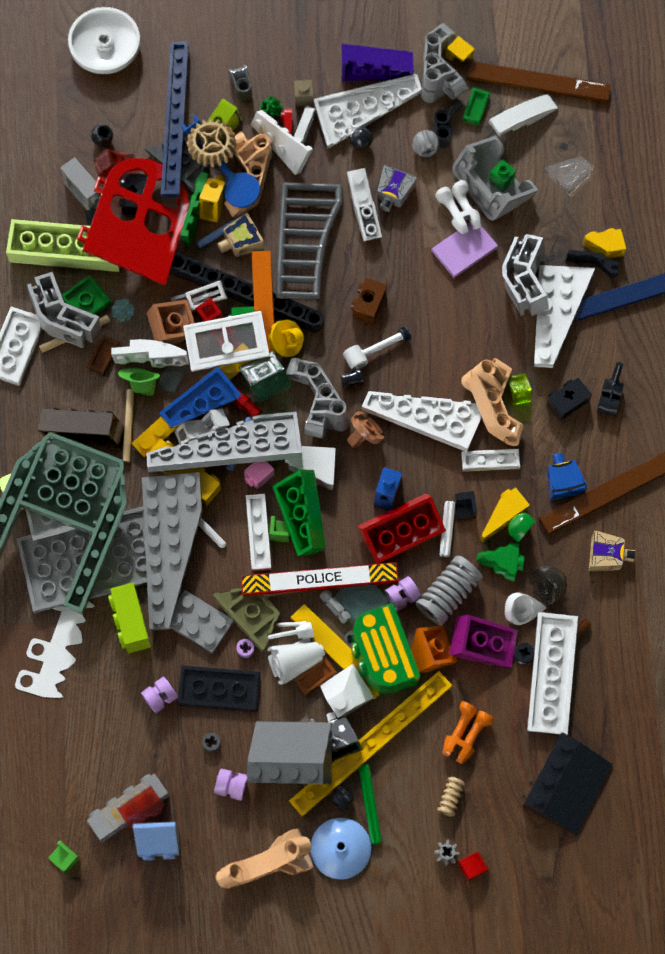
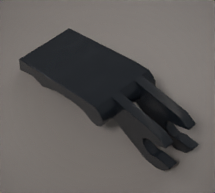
[565,250,620,278]

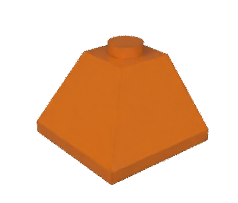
[411,626,458,673]

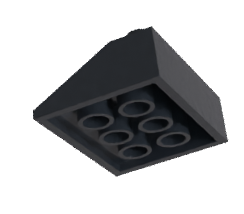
[523,732,613,835]

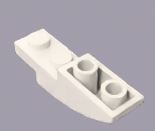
[347,168,382,241]
[111,339,189,368]

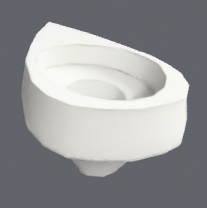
[504,593,547,625]

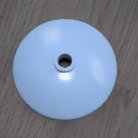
[311,818,371,880]

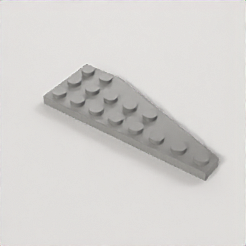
[146,412,302,472]
[142,472,203,631]

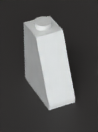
[285,446,336,490]

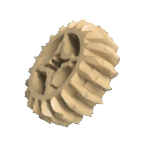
[187,118,237,168]

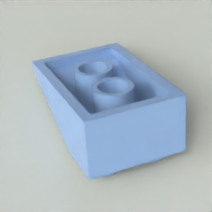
[133,822,180,861]

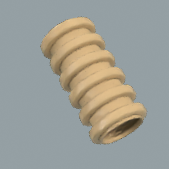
[437,777,465,817]

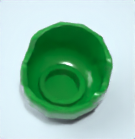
[508,513,535,542]

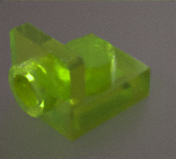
[507,373,531,405]

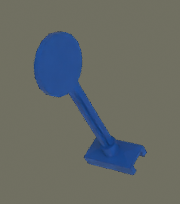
[181,115,260,208]

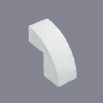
[174,408,230,444]

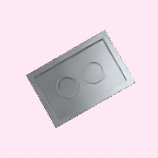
[171,590,234,654]

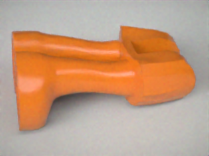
[442,701,495,765]

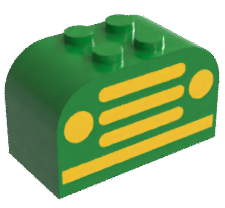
[351,603,421,695]

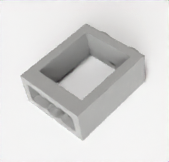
[60,157,102,210]

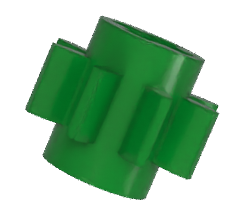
[260,96,283,119]

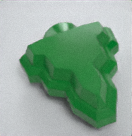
[476,544,524,582]

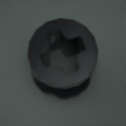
[340,368,364,390]

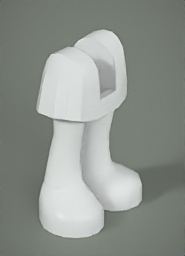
[435,180,481,235]

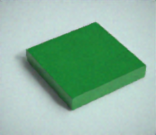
[61,275,112,315]

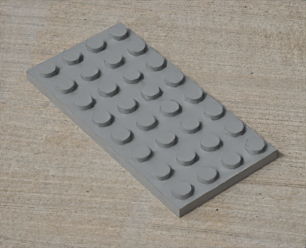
[16,506,147,613]

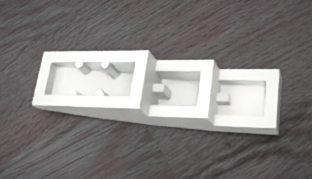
[489,94,558,136]

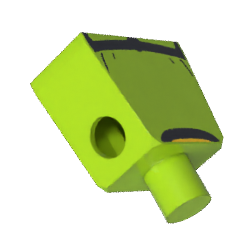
[207,99,242,141]

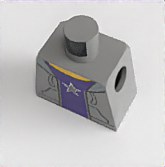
[377,165,417,212]

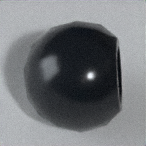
[91,124,114,147]
[350,127,373,150]

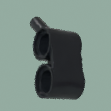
[433,100,462,148]
[597,362,624,417]

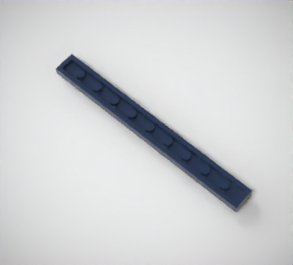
[161,42,189,198]

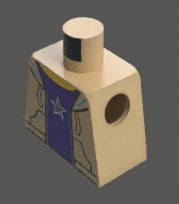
[589,531,635,571]

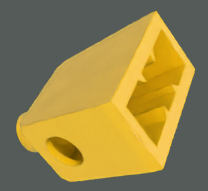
[199,175,225,222]

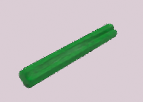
[359,764,382,845]

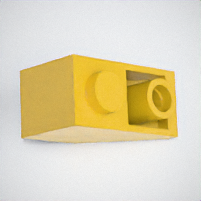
[583,228,626,259]

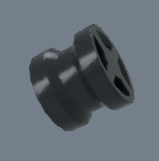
[513,643,534,665]
[329,786,354,811]

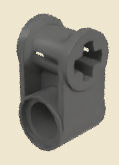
[228,65,252,102]

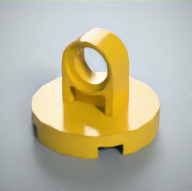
[268,320,304,358]

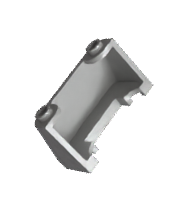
[453,136,538,220]

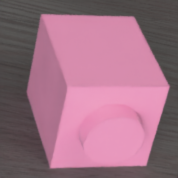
[244,461,275,490]

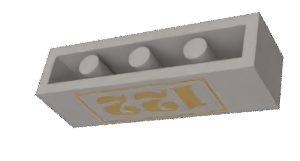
[87,773,169,843]

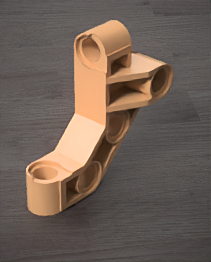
[224,132,273,218]
[461,358,524,446]
[216,828,314,889]

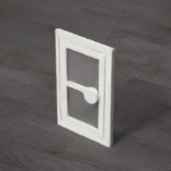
[183,311,270,372]

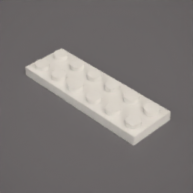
[527,612,578,735]

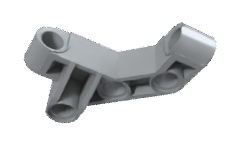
[421,23,468,103]
[285,358,349,439]

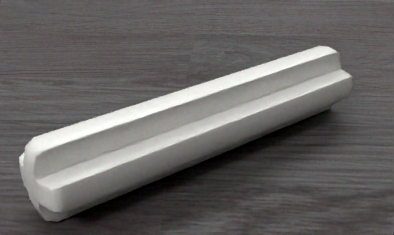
[439,501,455,557]

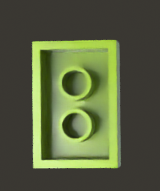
[108,583,151,653]

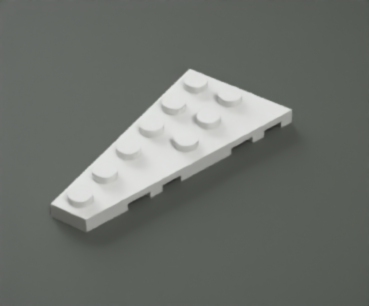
[313,74,422,149]
[534,265,595,368]
[361,391,482,452]

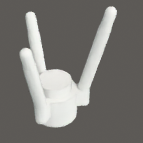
[268,621,314,644]

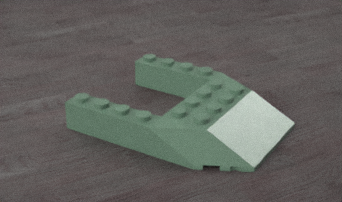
[0,432,127,615]

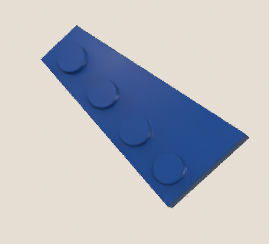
[159,367,242,429]

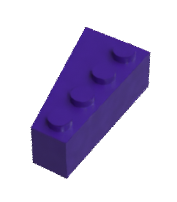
[341,44,414,81]

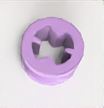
[237,639,254,658]

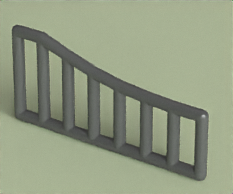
[275,182,343,300]

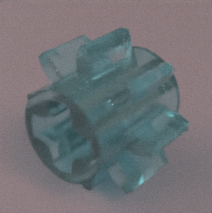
[111,299,135,322]

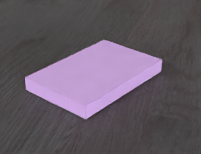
[431,223,498,278]

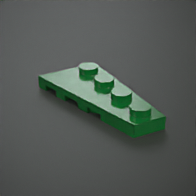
[180,172,209,248]

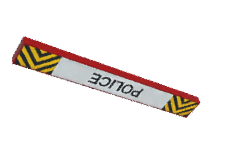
[241,562,398,596]

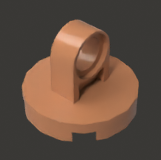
[347,411,384,448]

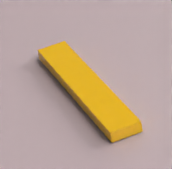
[290,604,380,700]

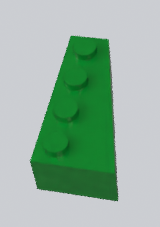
[272,469,326,556]

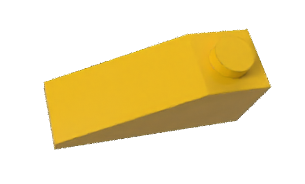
[480,487,530,543]

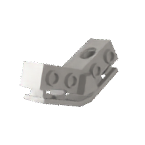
[502,234,549,316]
[27,272,101,348]

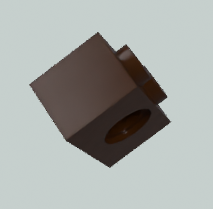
[350,278,387,324]

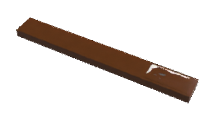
[467,61,611,103]
[539,452,665,535]

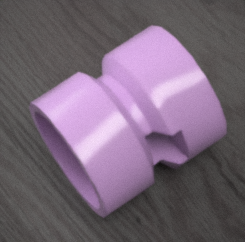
[385,576,421,612]
[141,676,178,714]
[214,768,247,801]

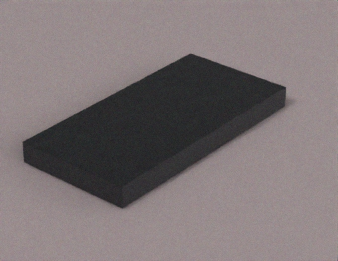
[177,665,260,712]

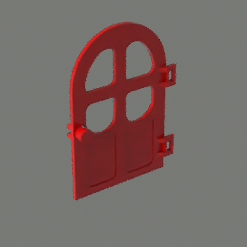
[77,158,188,285]

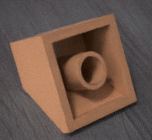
[147,300,198,345]

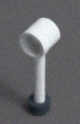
[343,326,411,371]

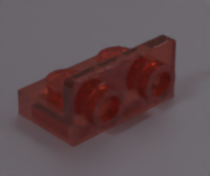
[116,785,164,830]

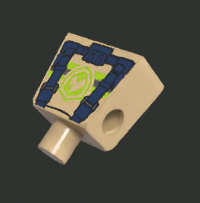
[217,213,264,257]

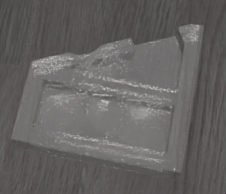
[544,156,595,194]

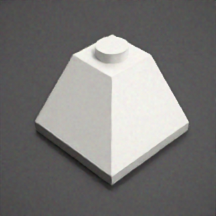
[320,664,374,718]

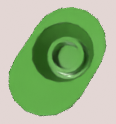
[118,367,160,396]

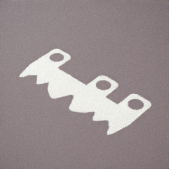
[15,602,94,698]

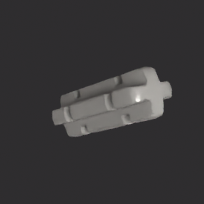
[320,590,351,624]

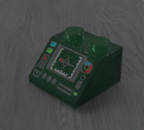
[238,350,292,403]

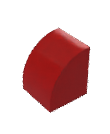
[458,851,489,881]

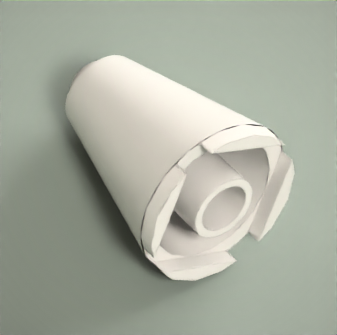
[268,642,325,685]

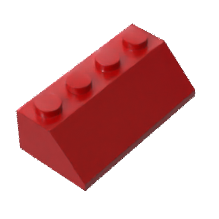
[357,494,446,564]

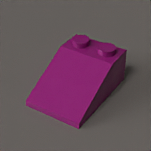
[449,615,518,668]

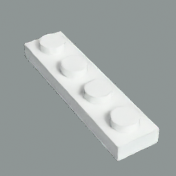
[246,494,271,572]

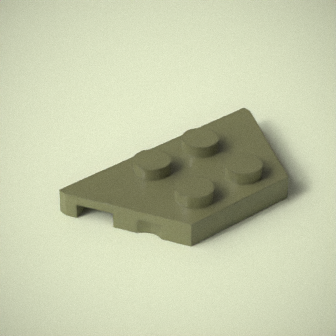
[213,588,280,652]

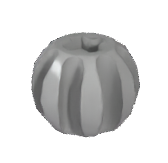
[413,130,439,157]

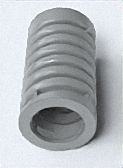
[415,556,483,626]

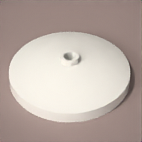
[68,7,140,74]

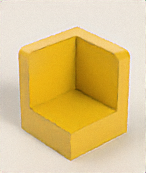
[446,36,475,62]

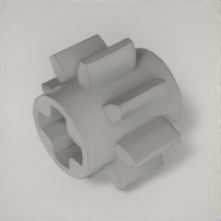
[434,840,460,866]

